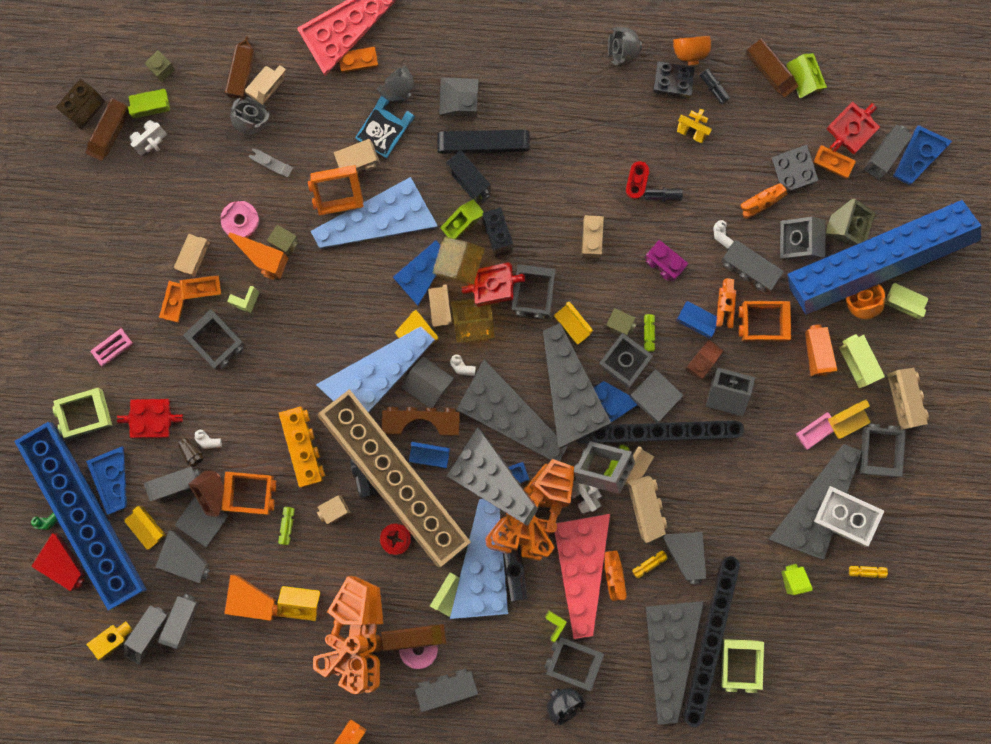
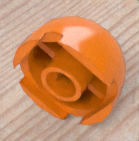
[673,36,711,65]
[846,284,885,319]

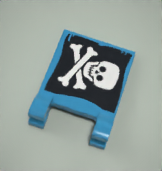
[355,96,415,159]

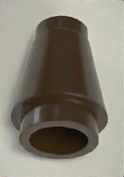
[178,438,204,467]

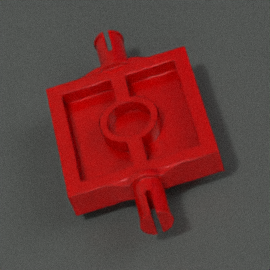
[826,101,880,154]
[461,262,525,307]
[117,399,183,439]

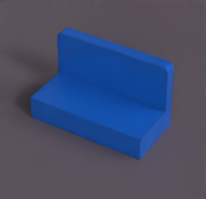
[676,301,717,339]
[409,442,450,468]

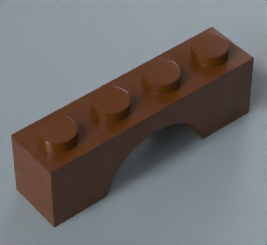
[382,407,460,436]

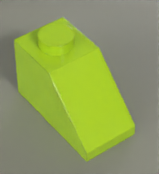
[440,199,484,242]
[781,564,813,595]

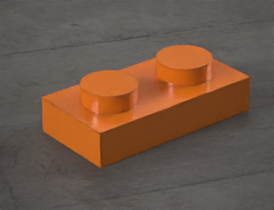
[339,47,378,73]
[813,145,856,179]
[180,275,221,299]
[159,281,185,323]

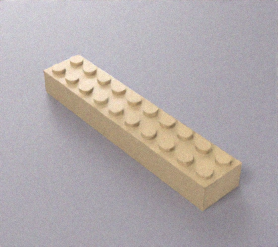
[317,389,471,567]

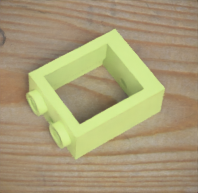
[839,334,885,388]
[53,388,112,439]
[721,639,764,693]

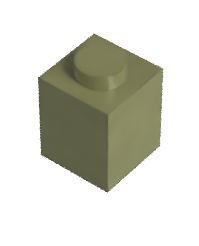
[144,50,175,82]
[267,225,299,255]
[605,308,636,336]

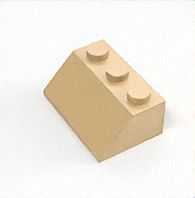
[887,368,929,430]
[627,476,667,543]

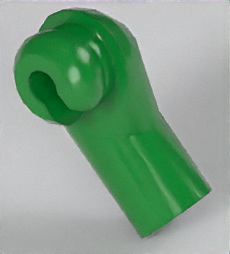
[31,512,58,530]

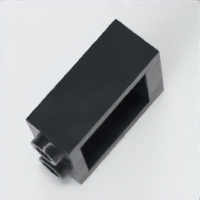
[446,150,491,204]
[482,207,513,257]

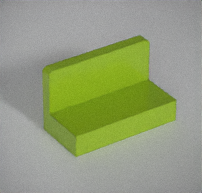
[786,53,827,98]
[128,89,170,119]
[545,611,567,643]

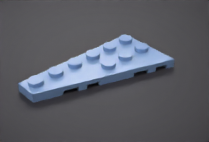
[311,177,438,249]
[316,327,435,413]
[450,499,508,619]

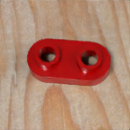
[625,161,649,200]

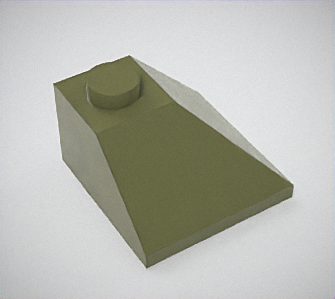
[826,199,875,246]

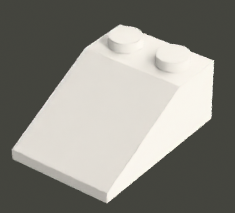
[814,486,884,547]

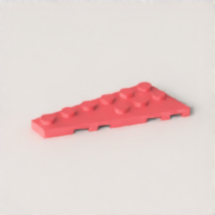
[297,0,396,76]
[554,514,610,639]

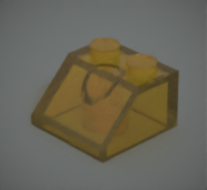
[432,237,485,286]
[452,299,495,343]

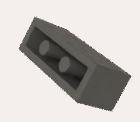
[721,240,784,293]
[415,668,478,712]

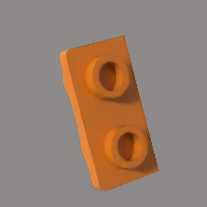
[334,720,367,744]

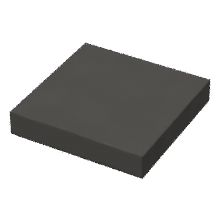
[629,369,683,423]
[175,497,229,547]

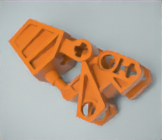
[485,459,574,561]
[313,576,383,694]

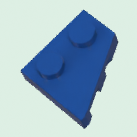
[594,381,637,422]

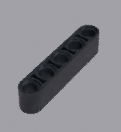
[437,130,530,154]

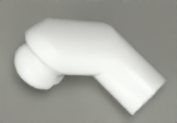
[714,220,734,249]
[450,355,475,376]
[195,430,222,449]

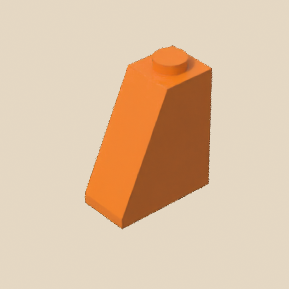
[805,325,837,377]
[225,575,278,621]

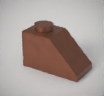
[685,339,723,381]
[188,471,224,517]

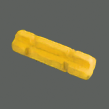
[632,551,668,578]
[849,566,888,578]

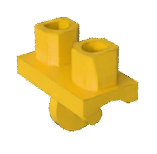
[677,109,712,143]

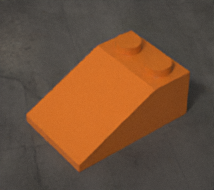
[228,232,288,280]

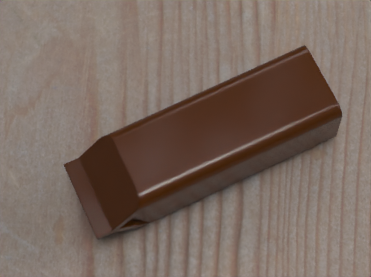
[225,36,255,100]
[745,38,799,98]
[85,98,129,161]
[381,624,446,652]

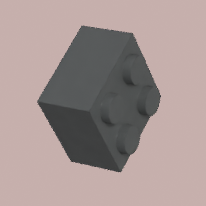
[598,333,653,388]

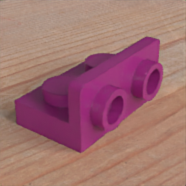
[644,240,689,282]

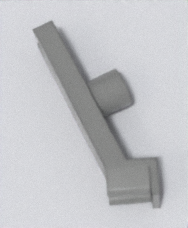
[249,148,293,178]

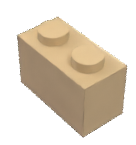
[334,139,380,178]
[581,215,604,258]
[317,495,351,524]

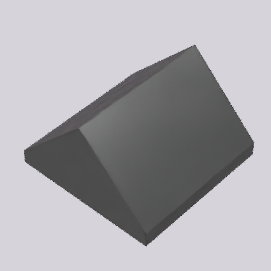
[401,357,454,408]

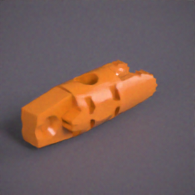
[741,183,787,219]
[716,278,736,329]
[604,550,627,601]

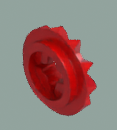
[380,524,411,555]

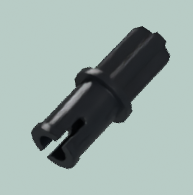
[699,68,730,104]
[644,187,683,202]

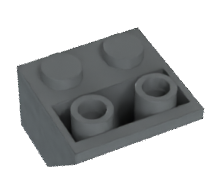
[705,368,755,416]

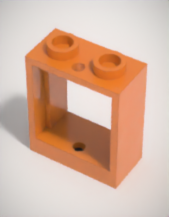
[308,165,364,215]
[738,301,791,342]
[221,472,277,515]

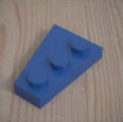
[893,125,952,185]
[393,240,449,306]
[86,446,127,515]

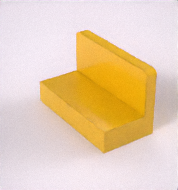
[554,302,593,345]
[828,400,870,439]
[124,506,166,550]
[277,586,320,621]

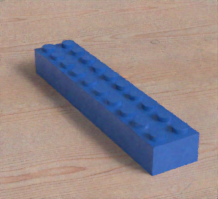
[788,200,981,315]
[14,422,147,611]

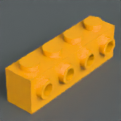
[279,407,325,488]

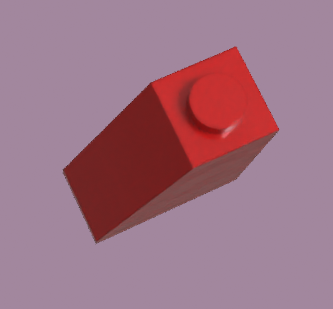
[31,533,85,591]

